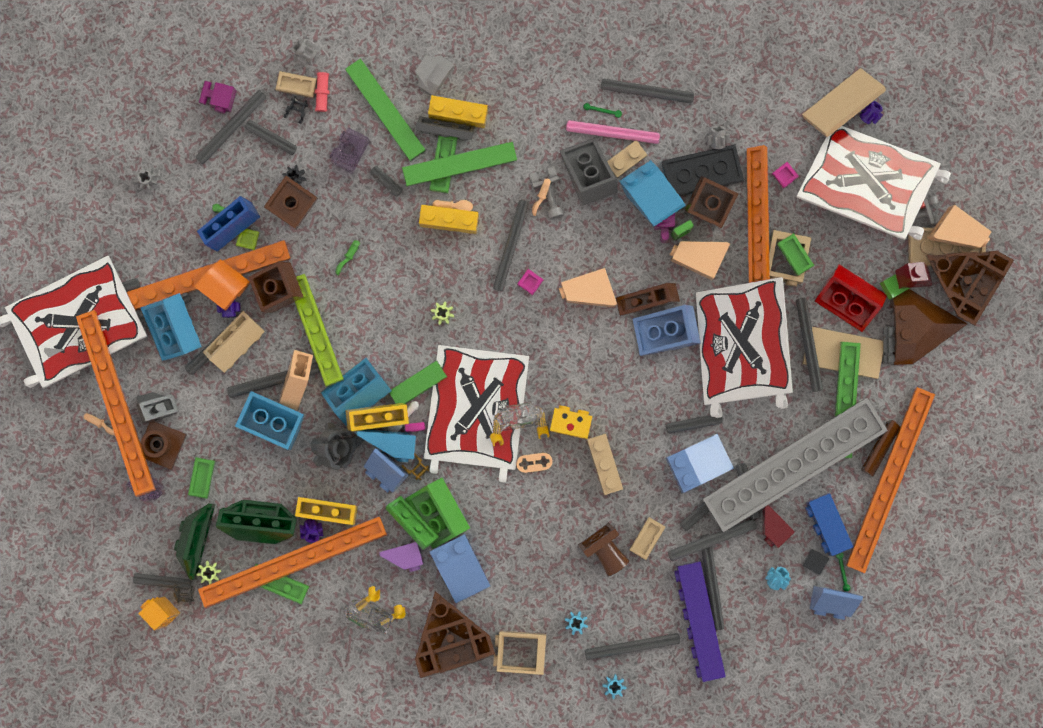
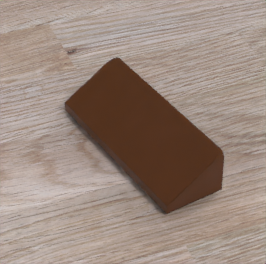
[861,420,900,477]

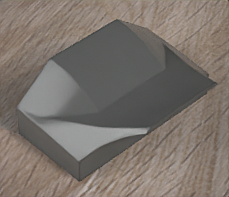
[136,392,179,423]

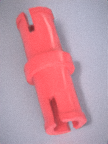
[314,72,330,112]

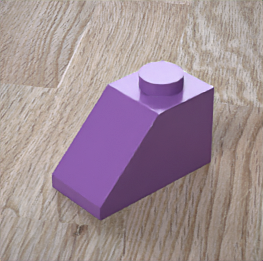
[379,542,424,572]

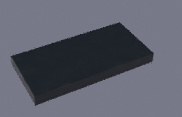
[661,144,744,196]

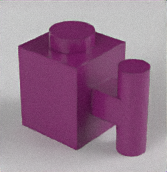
[198,81,237,114]
[654,213,675,243]

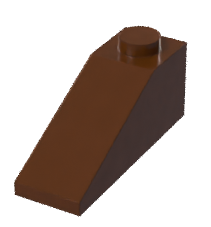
[616,283,680,316]

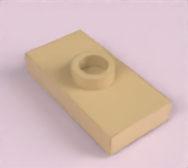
[276,71,317,98]
[629,517,665,560]

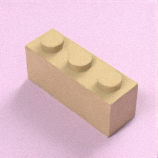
[203,311,265,373]
[587,434,623,495]

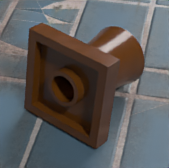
[264,176,318,230]
[140,421,187,470]
[578,523,629,576]

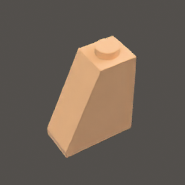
[927,205,991,249]
[670,241,730,280]
[559,268,617,307]
[279,350,313,411]

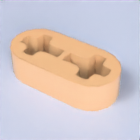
[516,453,553,473]

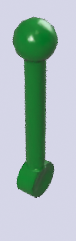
[583,103,622,118]
[836,552,850,592]

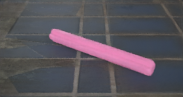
[566,120,660,144]

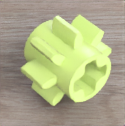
[431,302,454,325]
[197,561,221,585]

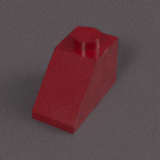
[895,262,933,289]
[762,505,795,548]

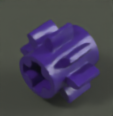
[859,101,883,124]
[217,299,241,318]
[299,519,323,543]

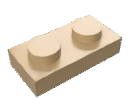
[607,140,647,178]

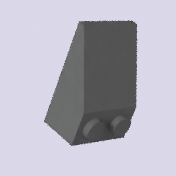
[560,138,618,206]

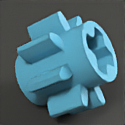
[765,567,791,590]
[565,611,588,635]
[602,674,627,699]

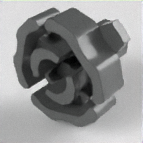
[310,422,356,470]

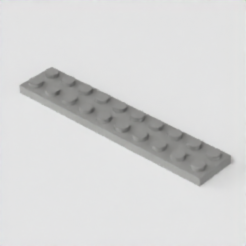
[702,398,888,532]

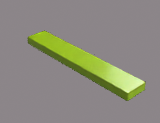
[295,274,344,387]

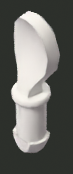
[388,401,419,432]

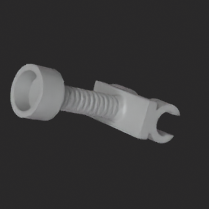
[529,166,564,220]
[915,196,943,226]

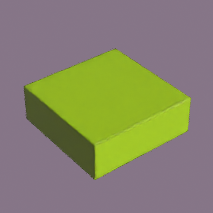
[236,229,260,250]

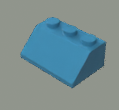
[141,293,202,361]
[321,358,392,426]
[235,391,304,450]

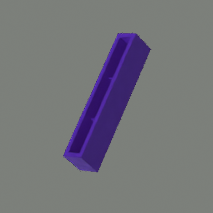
[674,561,726,682]

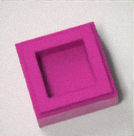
[772,162,799,189]
[517,269,544,296]
[405,422,426,432]

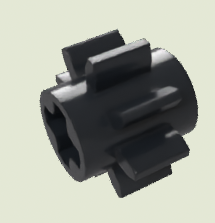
[282,165,307,186]

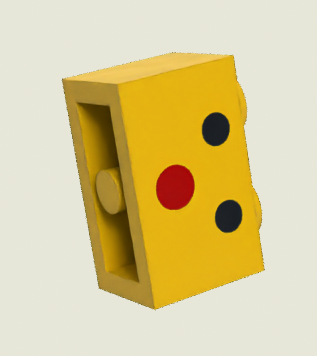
[550,405,592,439]

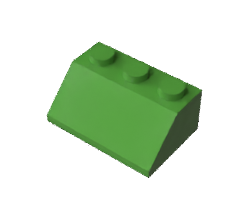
[405,478,470,549]

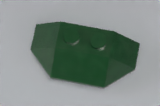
[216,500,297,544]
[174,503,216,580]

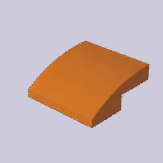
[194,259,250,311]

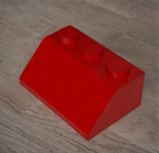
[814,264,887,332]

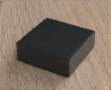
[802,549,829,575]

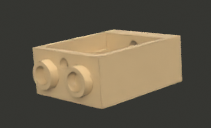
[769,230,811,287]
[493,631,546,675]

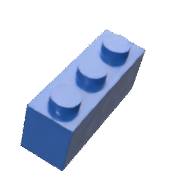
[197,196,260,252]
[805,493,853,556]

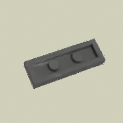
[416,116,475,141]

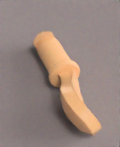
[532,178,551,216]
[433,200,473,211]
[84,413,115,436]

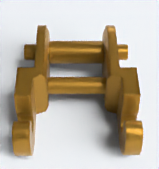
[401,453,430,481]

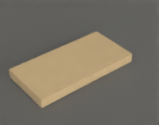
[802,68,886,137]
[908,228,986,266]
[802,327,883,379]

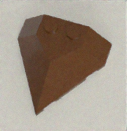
[926,251,1014,326]
[890,289,967,365]
[415,591,495,678]

